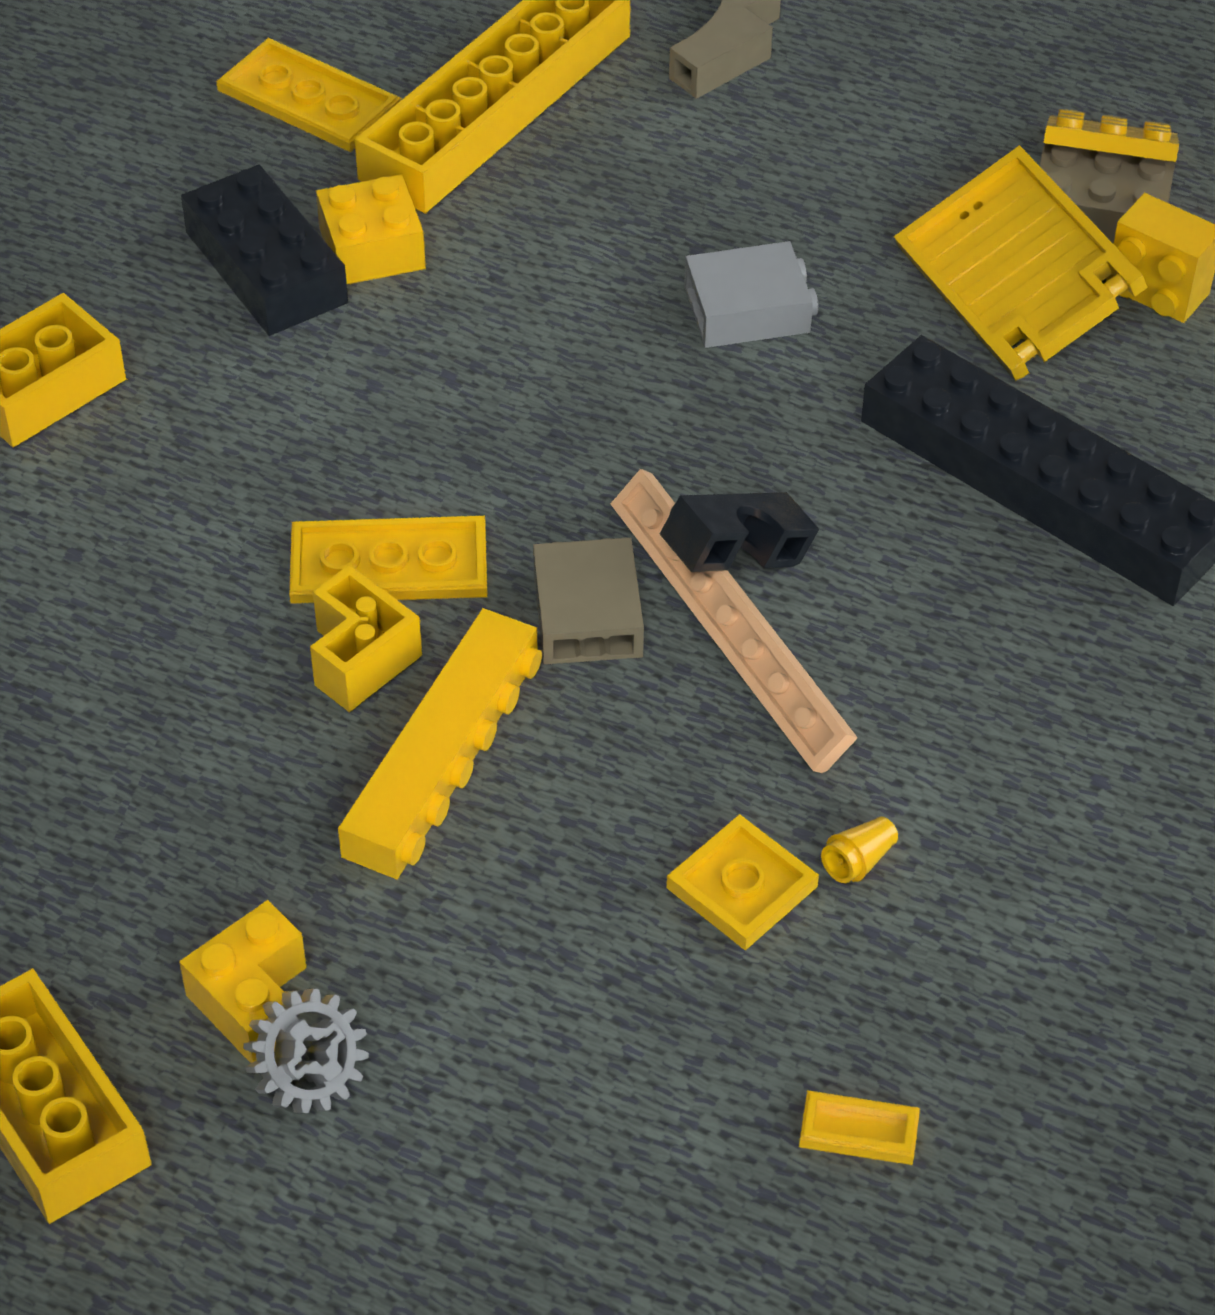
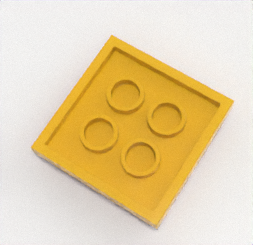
[1044,109,1179,162]

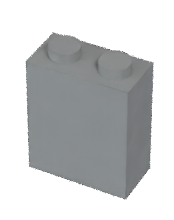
[684,241,818,348]

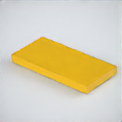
[216,38,401,152]
[289,516,487,604]

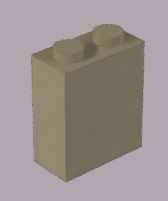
[533,537,644,664]

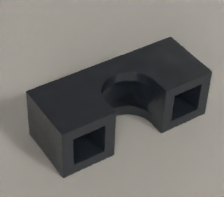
[660,492,819,572]

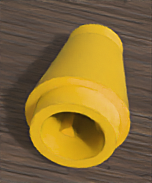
[821,816,898,883]

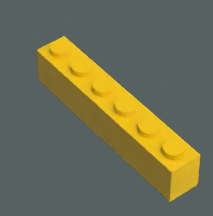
[338,608,542,880]

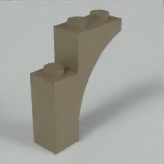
[669,0,781,99]

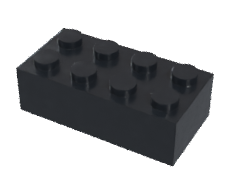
[181,164,348,336]

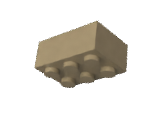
[1040,143,1175,243]

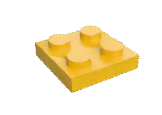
[666,814,819,951]

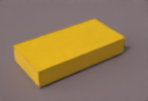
[799,1090,920,1165]

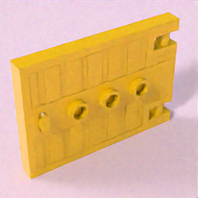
[894,145,1147,381]

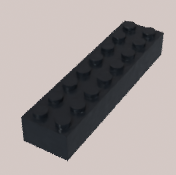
[861,335,1215,607]

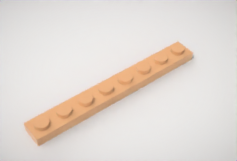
[611,469,858,773]

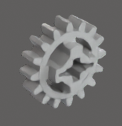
[243,989,369,1113]

